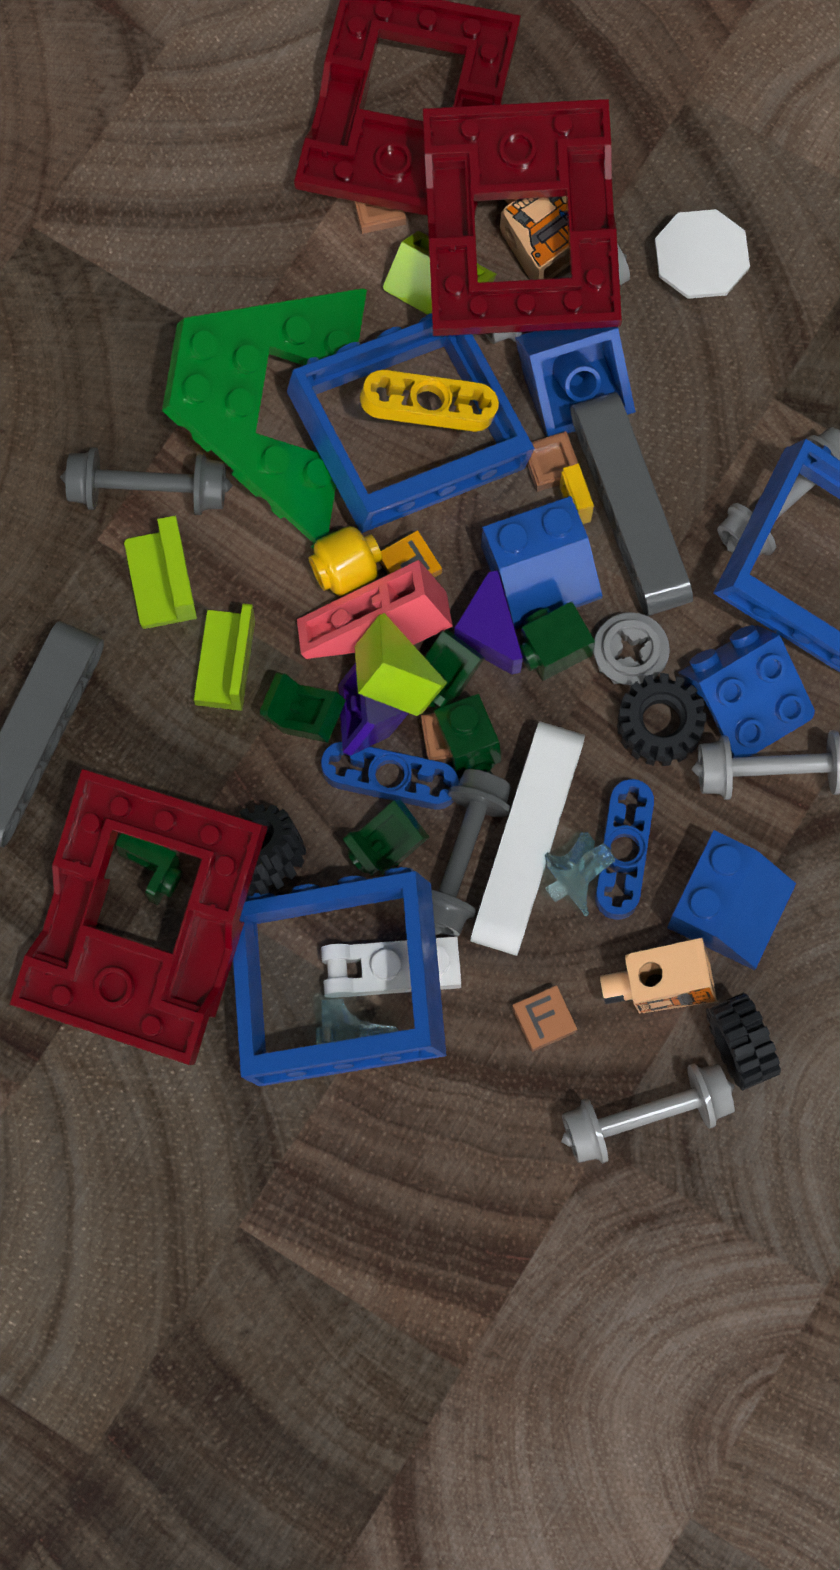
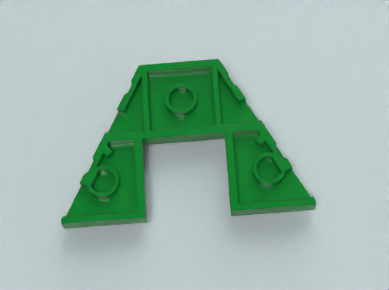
[162,288,367,549]

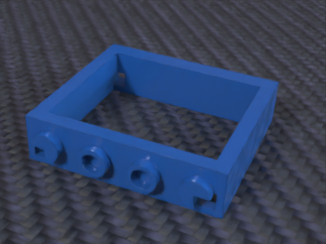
[287,313,535,533]
[713,439,840,673]
[233,867,447,1087]

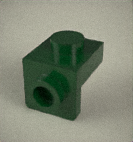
[425,630,485,708]
[260,672,346,743]
[434,694,501,777]
[343,800,430,876]
[115,833,182,905]

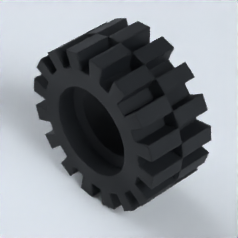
[617,673,706,766]
[239,804,306,896]
[706,992,781,1091]

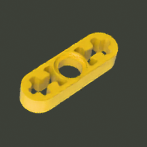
[360,370,499,432]

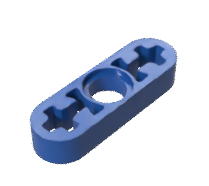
[321,742,459,810]
[595,779,654,920]

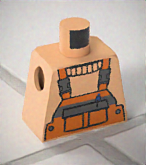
[500,196,570,280]
[600,938,717,1013]

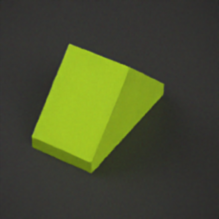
[355,613,447,716]

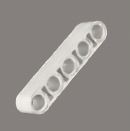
[470,721,585,956]

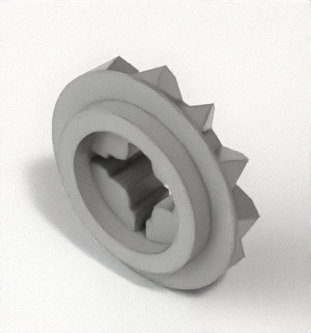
[593,613,670,686]

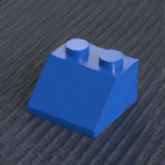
[515,327,636,437]
[481,496,603,629]
[667,830,796,970]

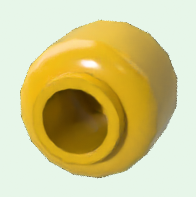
[309,526,383,596]

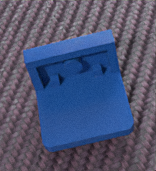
[678,625,815,758]

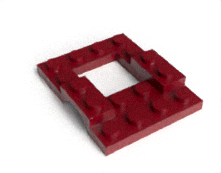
[294,0,521,216]
[423,99,622,336]
[9,769,268,1065]

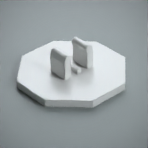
[655,209,750,299]

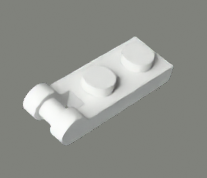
[321,937,461,998]

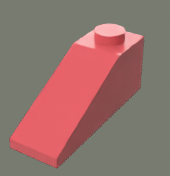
[297,560,453,659]

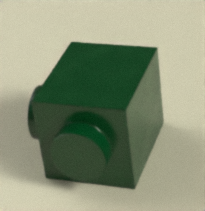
[519,601,595,681]

